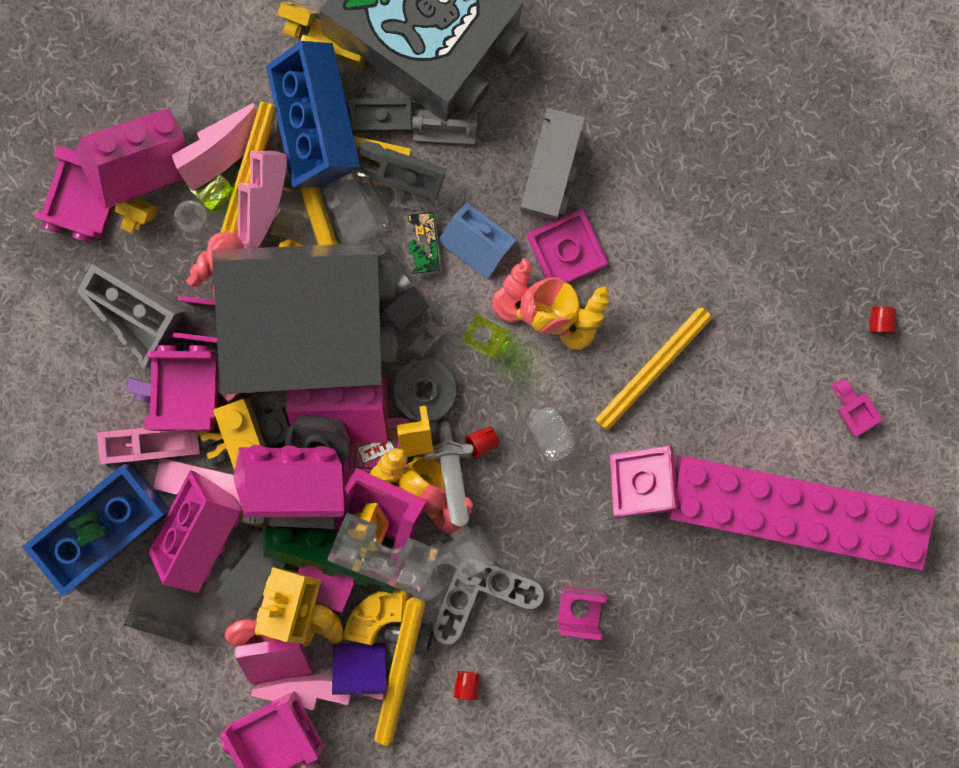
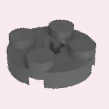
[393,359,457,421]
[285,415,350,464]

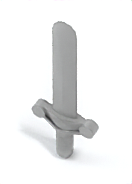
[424,420,473,526]

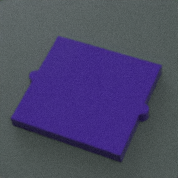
[332,642,386,697]

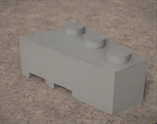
[520,108,586,220]
[77,262,186,369]

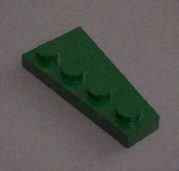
[263,524,396,594]

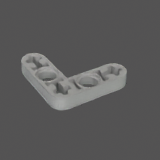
[433,556,544,645]

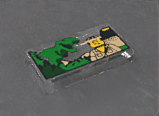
[404,210,442,277]

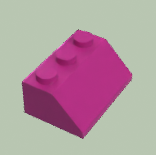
[74,108,185,209]
[286,377,388,444]
[233,445,344,517]
[148,470,241,593]

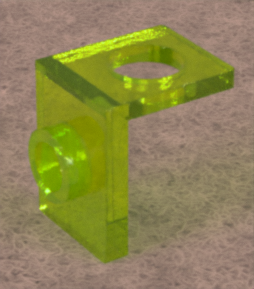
[185,174,234,214]
[461,314,511,359]

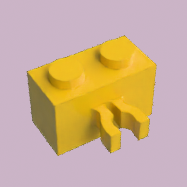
[200,398,267,470]
[255,567,321,644]

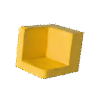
[396,406,433,457]

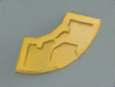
[343,587,410,645]

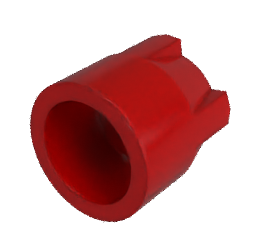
[869,306,896,334]
[465,426,500,459]
[453,671,480,700]

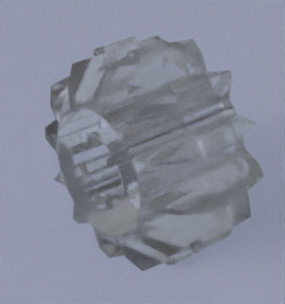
[527,407,575,463]

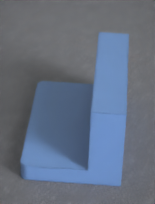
[439,202,517,278]

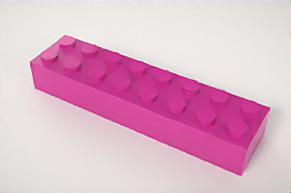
[665,455,935,571]

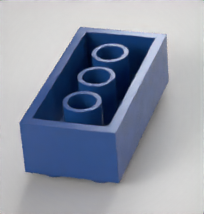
[266,41,360,188]
[22,463,170,597]

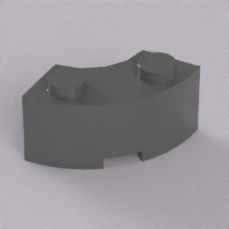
[368,238,430,330]
[214,526,286,617]

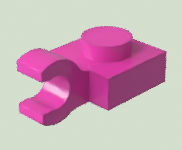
[831,379,883,437]

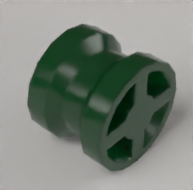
[68,509,110,548]

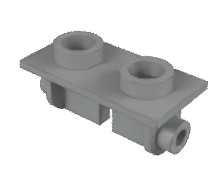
[412,109,477,145]

